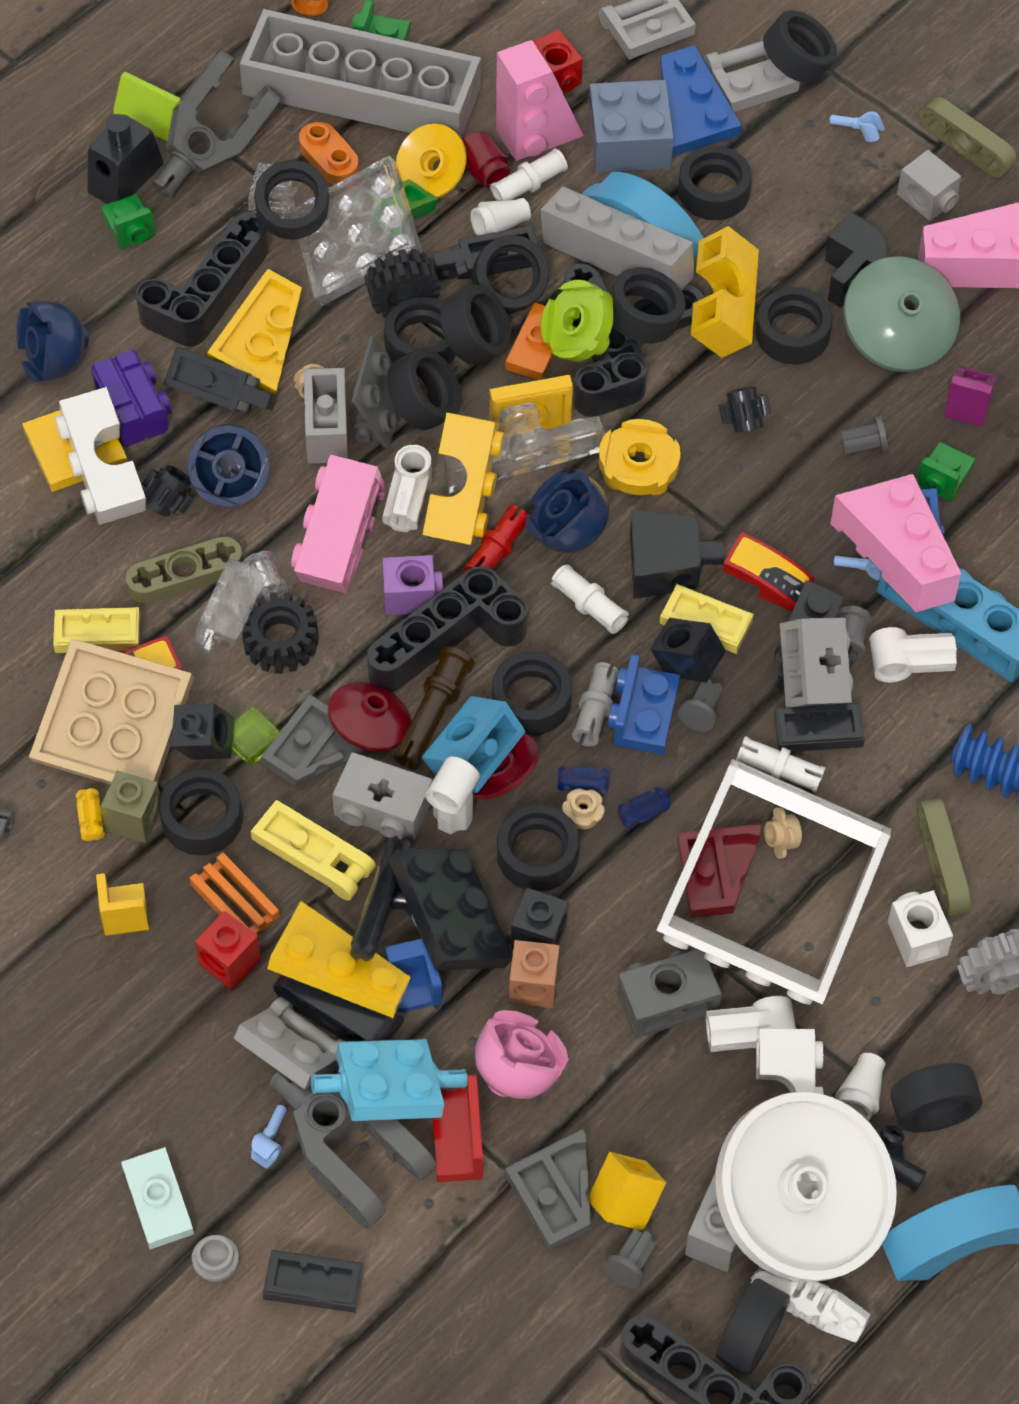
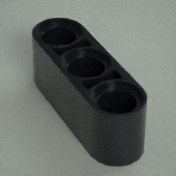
[272,974,404,1042]

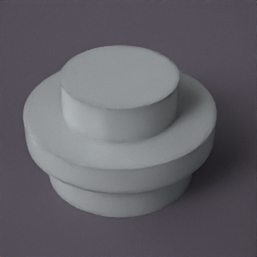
[192,1235,239,1282]

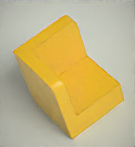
[96,873,149,936]
[589,1152,667,1230]

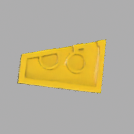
[207,269,302,395]
[267,901,411,1018]

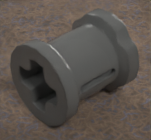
[836,606,874,661]

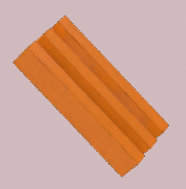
[189,853,280,935]

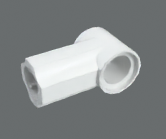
[382,445,432,533]
[869,627,957,683]
[425,757,480,834]
[705,996,796,1052]

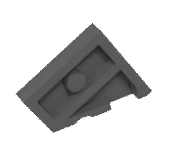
[260,694,369,787]
[505,1129,591,1252]

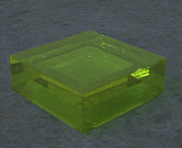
[232,707,280,766]

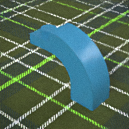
[582,172,704,258]
[882,1185,1019,1281]

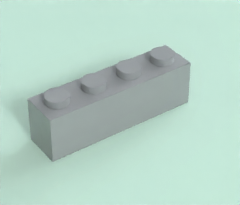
[541,187,694,291]

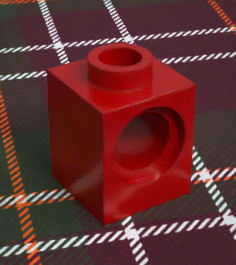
[533,30,583,93]
[195,910,261,990]

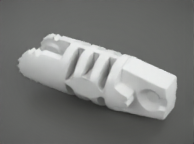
[750,1267,870,1343]

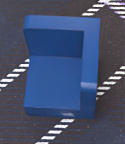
[385,939,442,1013]

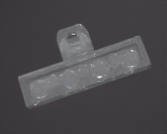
[444,402,604,493]

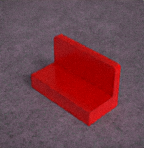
[433,1074,483,1183]

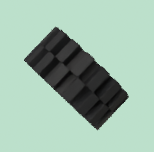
[364,249,441,318]
[241,592,318,674]

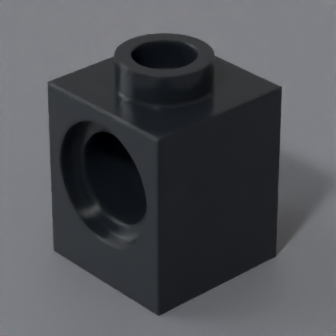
[650,618,726,683]
[171,703,235,760]
[511,888,568,950]

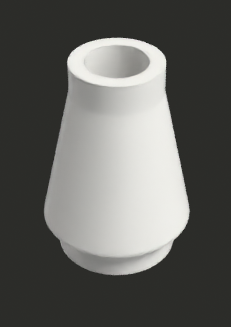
[471,198,531,236]
[835,1053,885,1121]

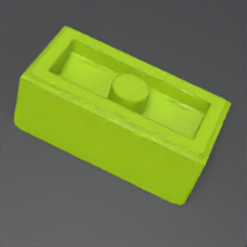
[113,72,181,142]

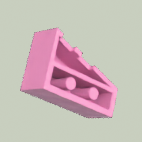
[496,40,584,161]
[918,202,1019,288]
[291,455,388,594]
[830,474,961,612]

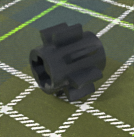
[718,386,771,433]
[141,465,194,516]

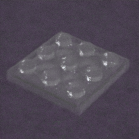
[290,155,423,306]

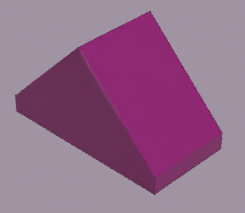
[944,366,998,427]

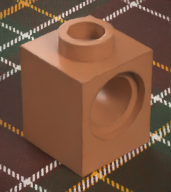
[509,940,559,1008]

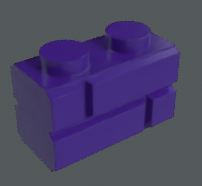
[91,349,172,447]

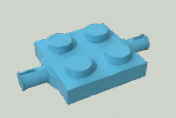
[311,1039,467,1121]

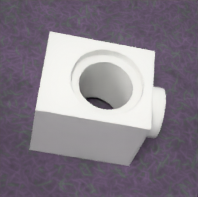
[888,890,953,967]

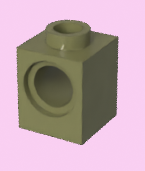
[101,770,160,843]

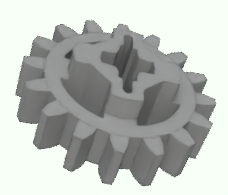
[957,929,1019,995]

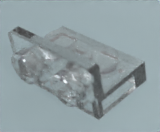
[194,558,267,654]

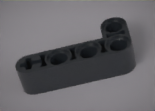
[136,212,268,346]
[564,264,648,417]
[367,567,528,692]
[620,1315,809,1404]

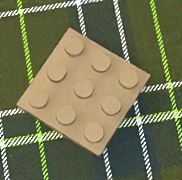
[29,639,194,785]

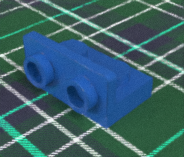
[608,654,680,755]

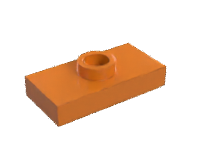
[505,302,555,380]

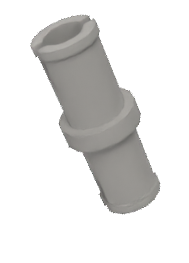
[572,662,619,746]

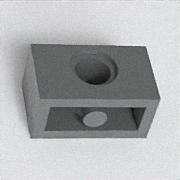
[617,949,722,1039]

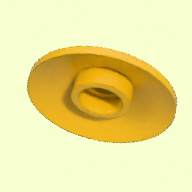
[396,123,466,198]

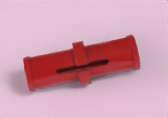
[463,505,528,572]

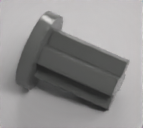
[841,416,889,454]
[678,679,723,732]
[603,1228,657,1289]

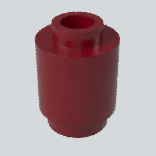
[462,131,510,188]

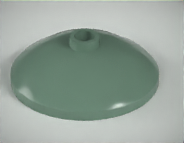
[843,256,960,372]

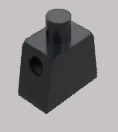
[87,114,163,204]
[629,510,724,598]

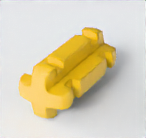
[75,788,105,842]

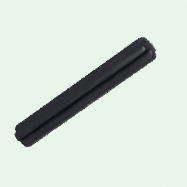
[350,836,411,962]

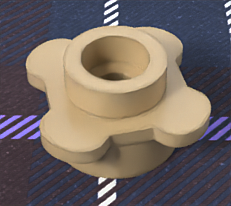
[764,807,802,859]

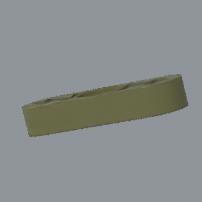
[919,97,1017,178]
[125,537,243,604]
[917,798,971,916]

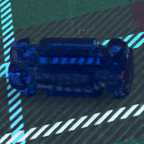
[557,766,609,794]
[618,787,671,828]

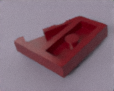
[677,824,761,918]

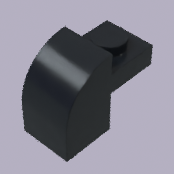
[825,212,887,308]

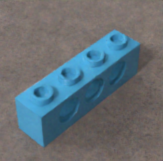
[877,568,1019,683]

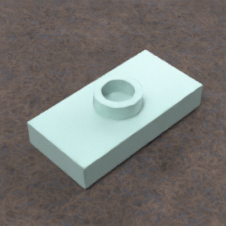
[121,1147,194,1249]

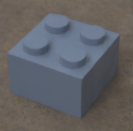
[588,80,674,173]

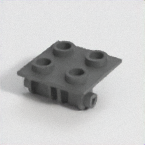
[352,336,399,449]

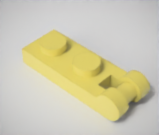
[251,800,376,901]

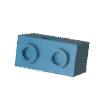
[422,696,526,793]

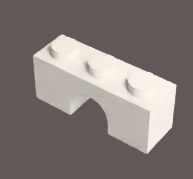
[54,387,146,525]
[756,1029,824,1095]

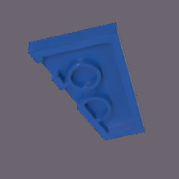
[660,45,741,157]

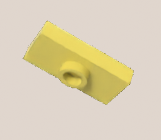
[660,584,754,654]
[53,607,140,653]

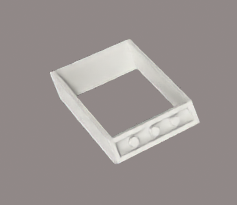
[656,759,891,1005]

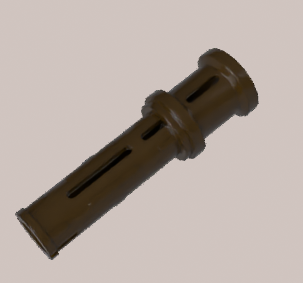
[393,646,475,769]

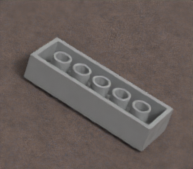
[240,9,481,139]

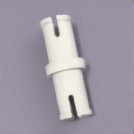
[490,148,568,201]
[551,564,629,634]
[736,736,826,793]

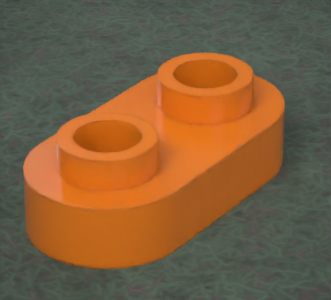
[299,122,359,186]

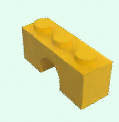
[691,226,759,358]
[423,413,505,545]

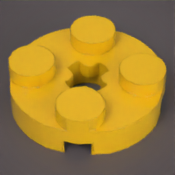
[599,419,680,495]

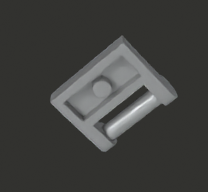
[598,0,696,60]
[703,36,800,112]
[233,996,345,1089]

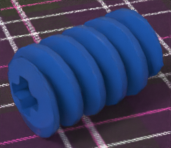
[950,723,1019,804]

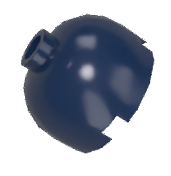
[16,301,89,382]
[187,424,270,507]
[526,469,610,553]

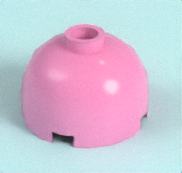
[475,1010,569,1099]

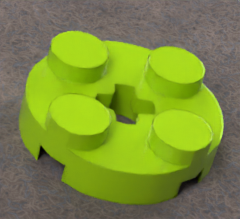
[541,280,613,362]

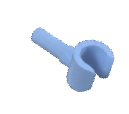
[830,111,885,142]
[834,555,881,581]
[251,1105,287,1169]

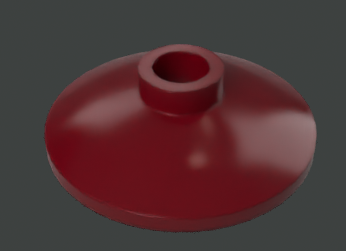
[328,682,411,751]
[473,734,539,799]

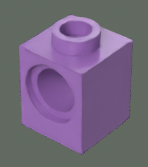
[383,555,443,615]

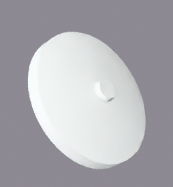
[715,1092,897,1282]

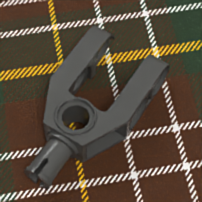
[152,48,281,198]
[269,1071,437,1229]

